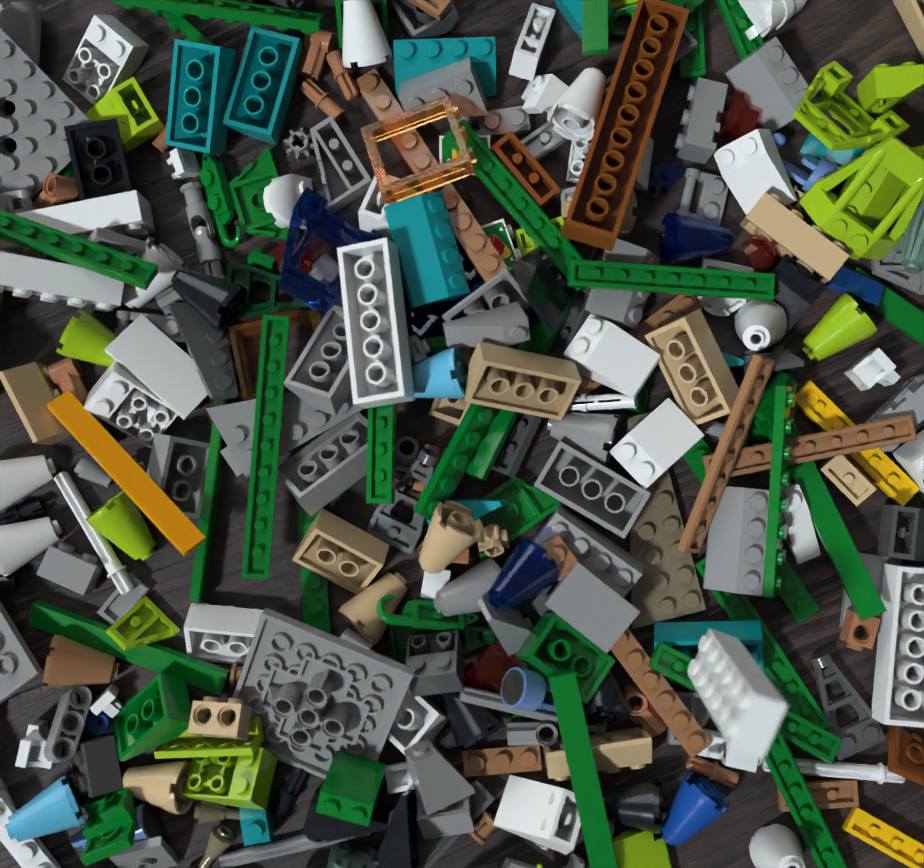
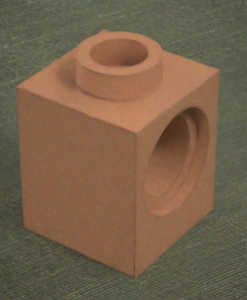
[839,609,881,652]

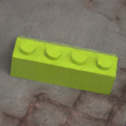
[824,146,906,260]

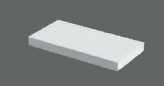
[105,314,208,420]

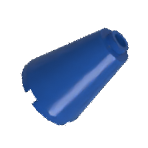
[660,771,730,846]

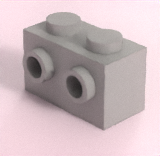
[36,542,104,595]

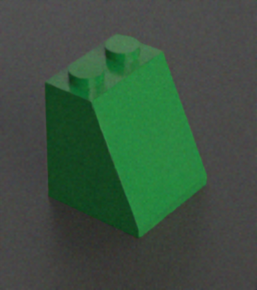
[316,750,387,827]

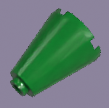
[747,372,798,442]

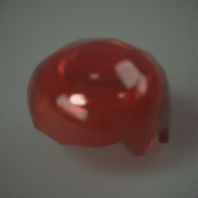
[742,237,776,273]

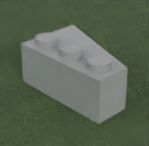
[398,57,488,119]

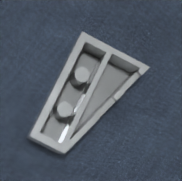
[674,77,728,164]
[310,116,372,214]
[865,374,924,452]

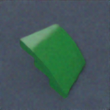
[80,788,136,866]

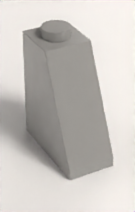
[404,739,475,815]

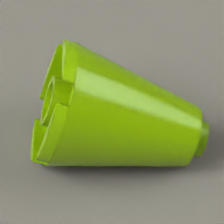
[802,293,877,361]
[56,308,118,367]
[86,491,156,561]

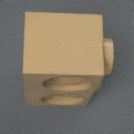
[188,697,252,740]

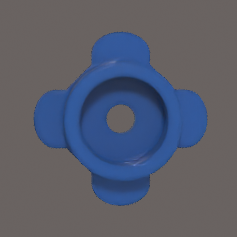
[87,711,115,737]

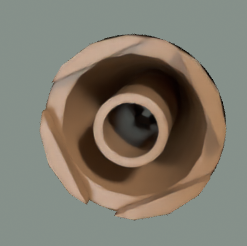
[43,634,120,687]

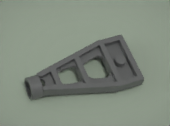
[365,448,440,555]
[810,651,886,761]

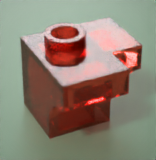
[717,90,760,140]
[465,644,512,694]

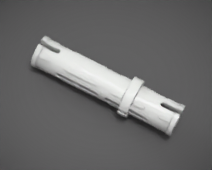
[566,393,638,413]

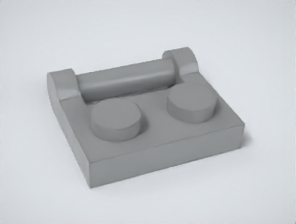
[675,168,729,229]

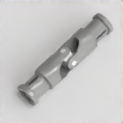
[180,182,226,280]

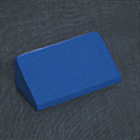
[827,266,884,309]

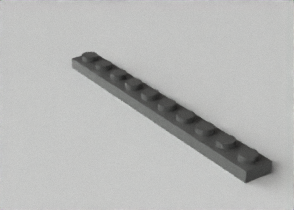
[492,247,604,479]

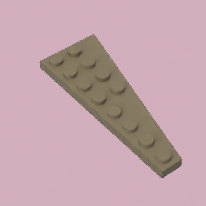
[626,412,706,629]

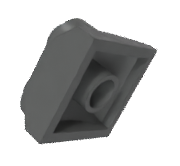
[390,0,459,39]
[739,345,804,379]

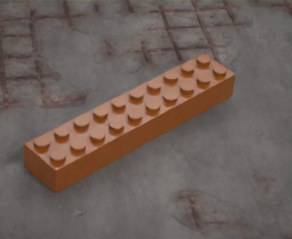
[561,0,690,252]

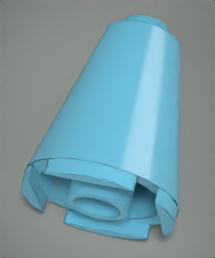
[411,347,468,399]
[5,775,86,842]

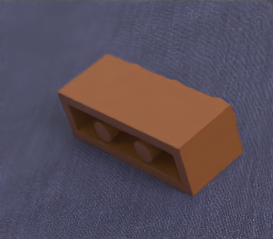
[491,131,560,210]

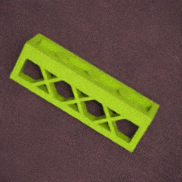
[154,716,264,759]

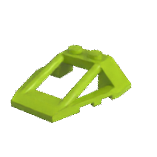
[792,61,910,151]
[799,135,924,260]

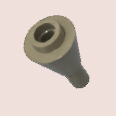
[194,800,240,824]
[198,825,235,868]

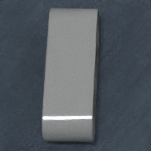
[44,685,92,763]

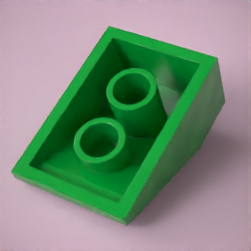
[515,612,616,704]
[113,673,191,762]

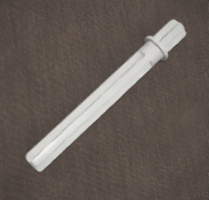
[54,471,134,595]
[762,758,906,784]

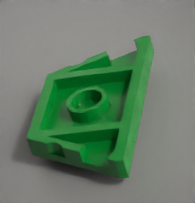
[228,147,300,242]
[479,476,563,560]

